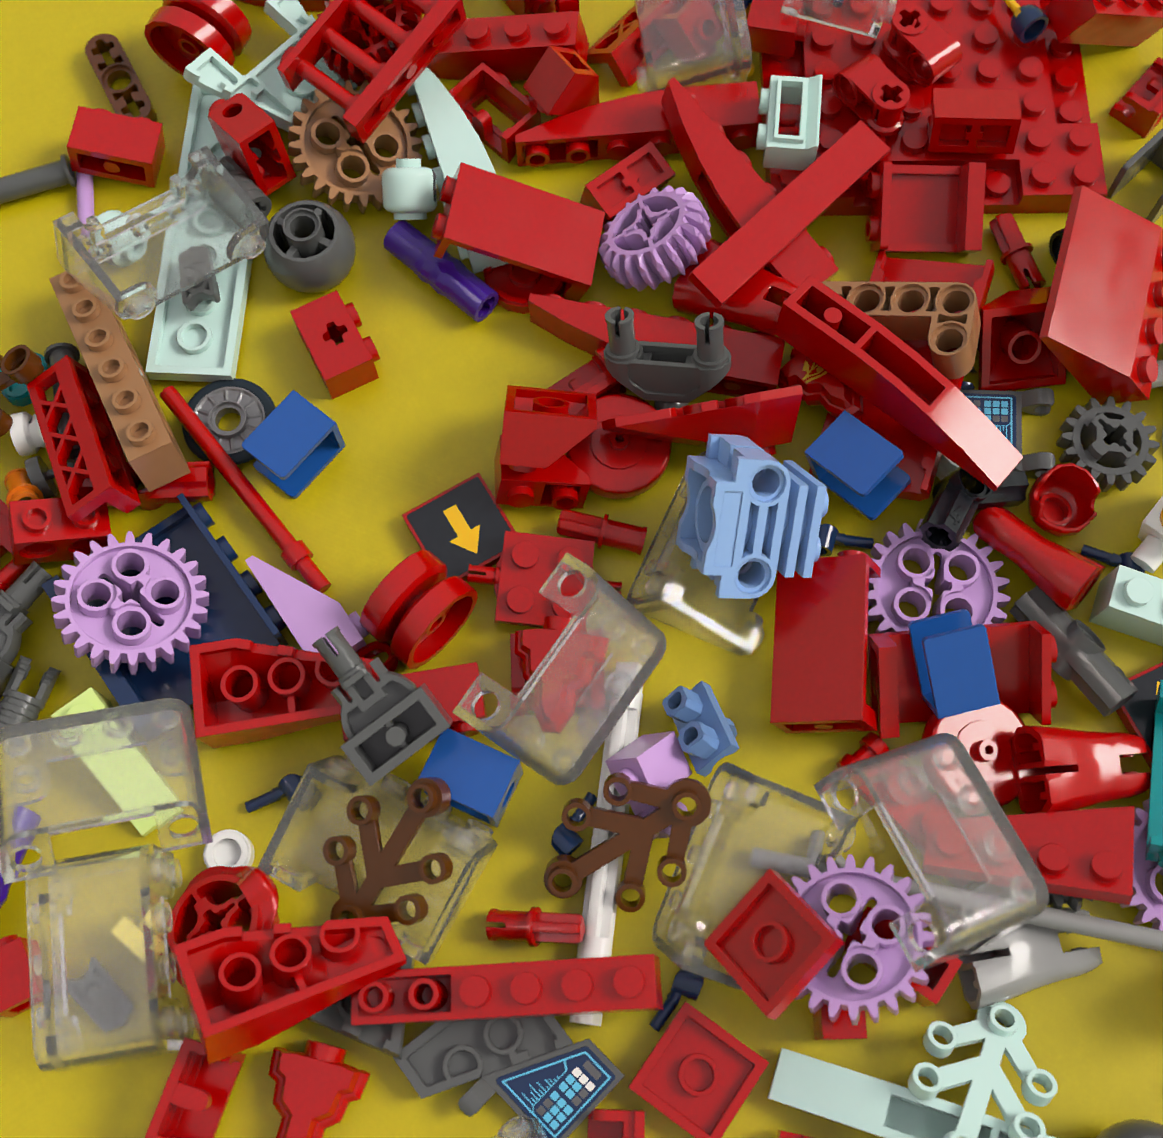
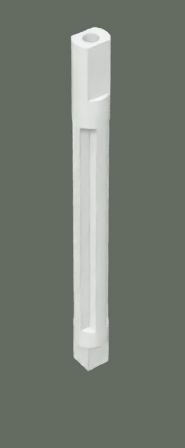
[569,662,645,1027]

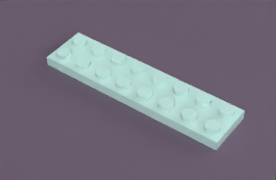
[145,84,262,382]

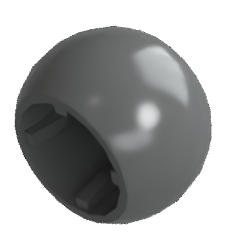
[263,200,356,294]

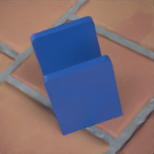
[242,389,346,499]
[804,410,911,520]
[908,609,1000,719]
[418,728,523,827]

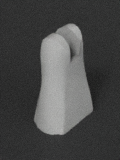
[947,907,1103,1010]

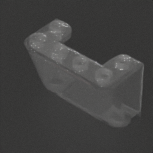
[452,553,667,785]
[0,698,213,884]
[814,733,1049,973]
[257,753,498,965]

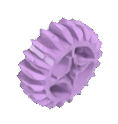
[598,185,712,291]

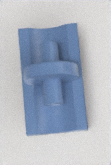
[662,681,740,777]

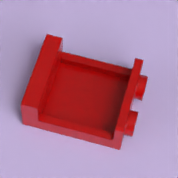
[865,161,986,254]

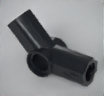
[919,467,1029,552]

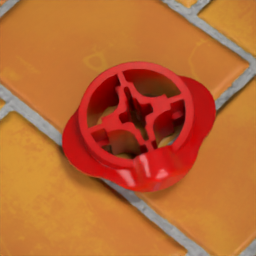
[167,866,280,987]

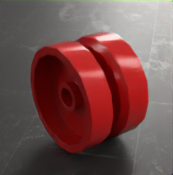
[144,0,252,75]
[360,550,478,669]

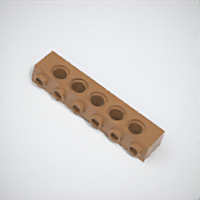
[49,261,191,492]

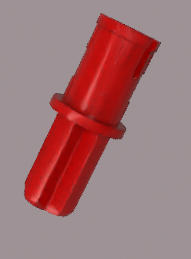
[989,213,1046,290]
[557,509,647,555]
[486,907,585,947]

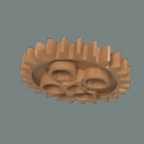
[287,80,423,214]

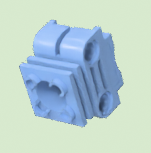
[676,434,829,599]

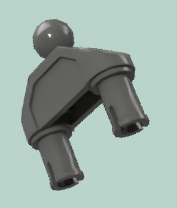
[604,306,731,410]

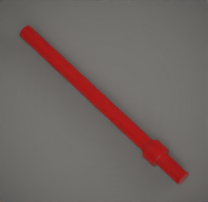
[159,386,331,593]

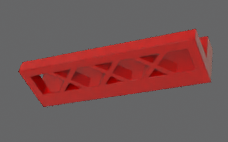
[587,0,720,87]
[27,355,141,522]

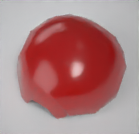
[1028,463,1101,537]

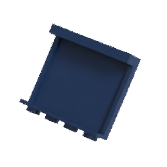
[41,493,289,740]

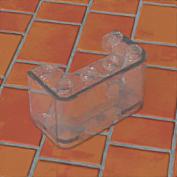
[25,844,194,1072]

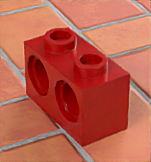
[8,496,112,565]

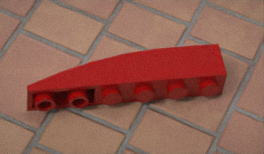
[427,11,589,81]
[661,77,839,287]
[515,81,763,167]
[774,275,1023,492]
[528,293,785,397]
[351,954,663,1026]

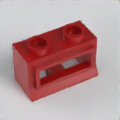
[448,62,542,164]
[144,1037,246,1138]

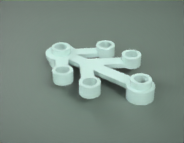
[908,1002,1058,1138]

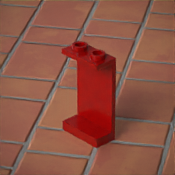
[431,162,605,302]
[770,550,881,733]
[868,621,1058,739]

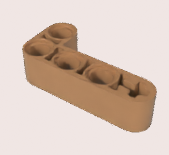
[822,281,981,379]

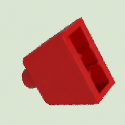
[207,93,297,196]

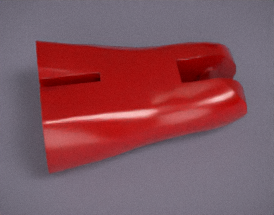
[672,239,798,335]
[973,507,1106,611]
[1010,725,1151,814]

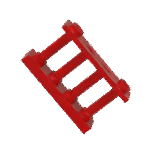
[277,0,467,144]

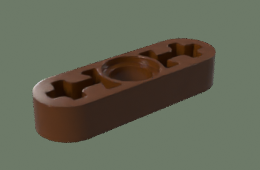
[85,34,157,122]

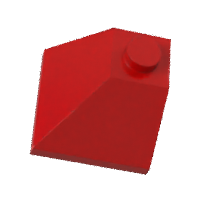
[978,286,1066,391]
[499,385,598,472]

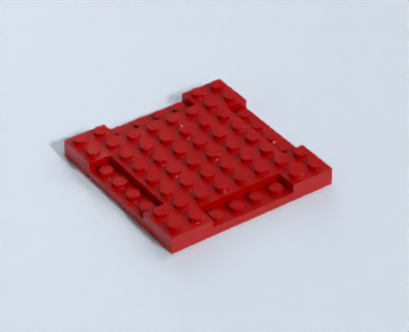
[759,0,1108,216]

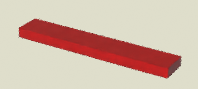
[687,120,890,309]

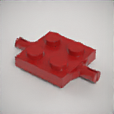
[467,531,622,630]

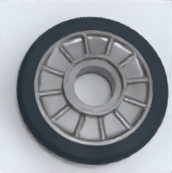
[182,378,275,465]

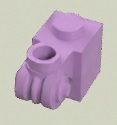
[605,731,692,840]

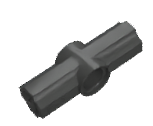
[1010,586,1139,717]

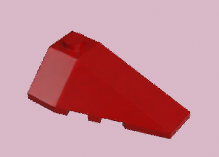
[601,385,803,455]
[189,638,382,749]
[173,916,407,1064]

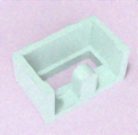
[756,74,823,171]

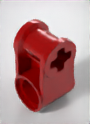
[882,3,963,87]
[833,53,910,136]

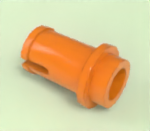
[4,468,44,509]

